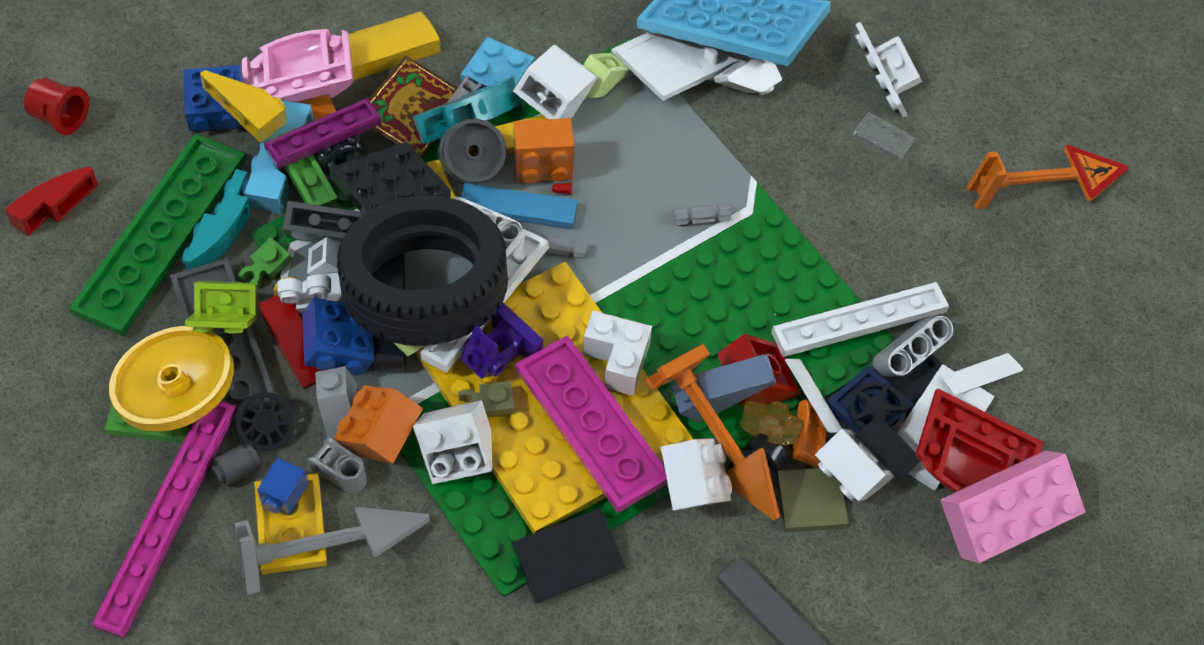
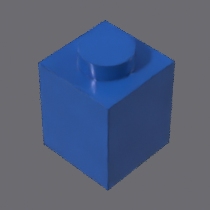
[257,458,308,516]

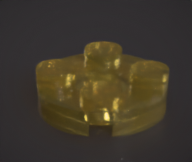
[740,401,805,445]

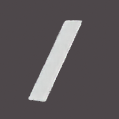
[942,353,1023,395]
[785,359,842,433]

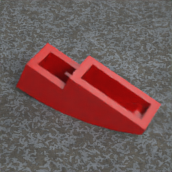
[5,166,99,236]
[258,295,323,390]

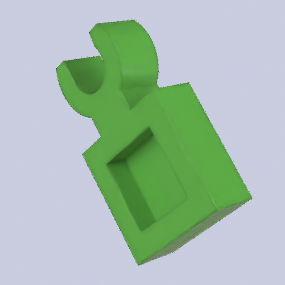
[238,237,293,288]

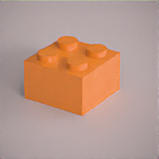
[513,118,575,183]
[334,385,423,464]

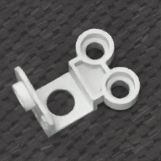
[277,273,342,314]

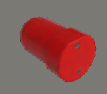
[551,183,572,195]

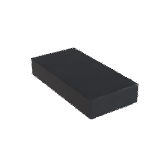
[889,354,942,403]
[856,414,921,481]

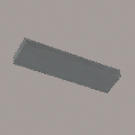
[716,556,827,645]

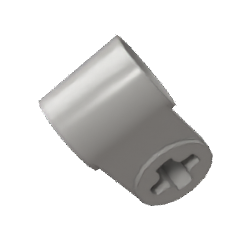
[306,437,367,493]

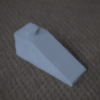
[672,354,776,423]

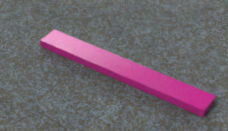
[92,401,237,638]

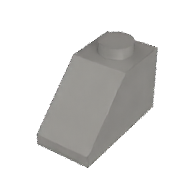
[315,366,357,439]

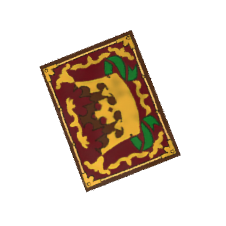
[369,55,457,157]

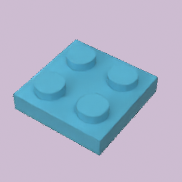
[460,37,535,89]

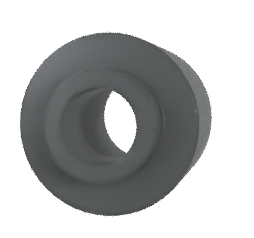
[211,444,261,487]

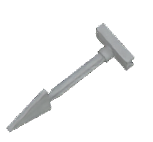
[235,507,430,595]

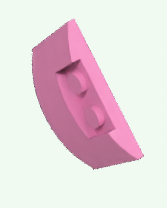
[242,29,354,102]

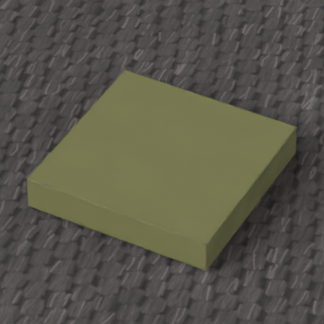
[776,468,849,532]

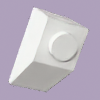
[713,56,782,95]

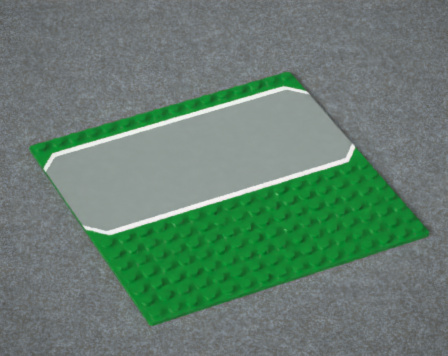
[251,39,895,596]

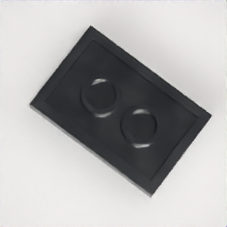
[511,508,625,604]

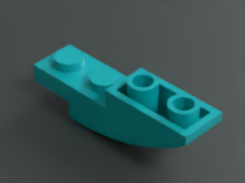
[412,77,522,144]
[182,169,252,270]

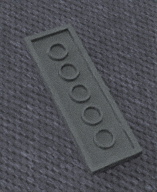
[170,258,280,427]

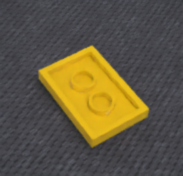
[254,473,328,575]

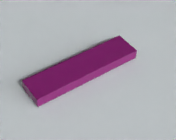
[264,98,382,169]

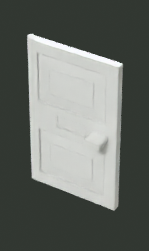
[612,32,747,101]

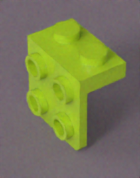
[185,281,258,333]

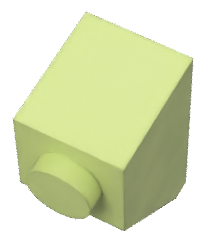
[583,53,631,99]

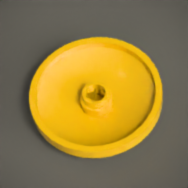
[109,326,234,432]

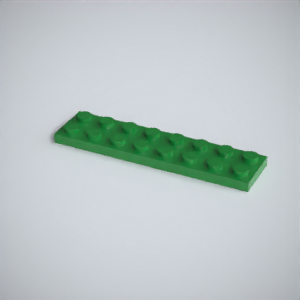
[69,133,246,337]

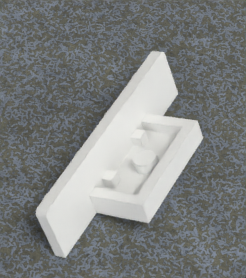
[855,22,922,117]

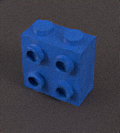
[184,65,243,132]
[302,297,374,375]

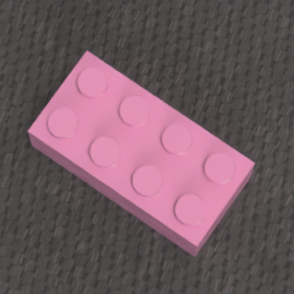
[940,451,1086,563]

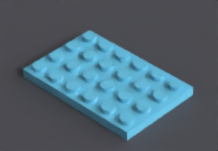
[637,0,831,66]

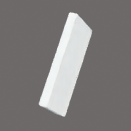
[897,364,995,491]

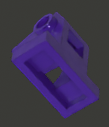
[461,302,543,379]

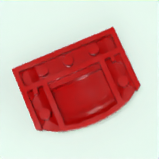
[915,388,1043,493]

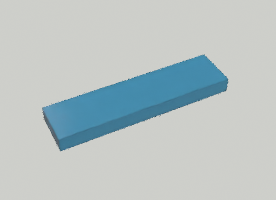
[461,183,578,229]

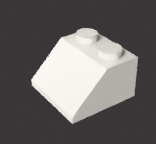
[815,429,895,501]

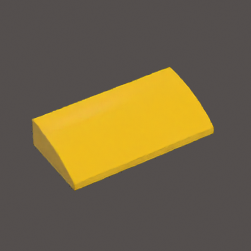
[349,11,441,80]

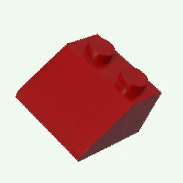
[718,334,802,409]

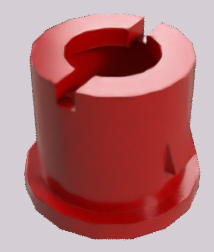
[24,77,89,135]

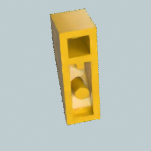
[200,70,286,143]

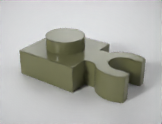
[458,381,515,417]

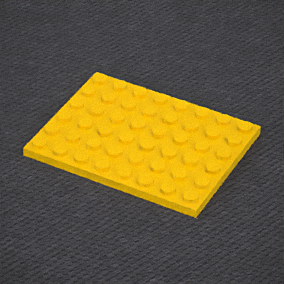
[415,262,694,534]

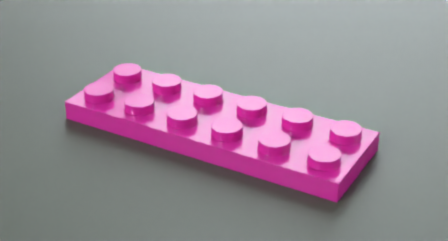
[515,335,668,513]

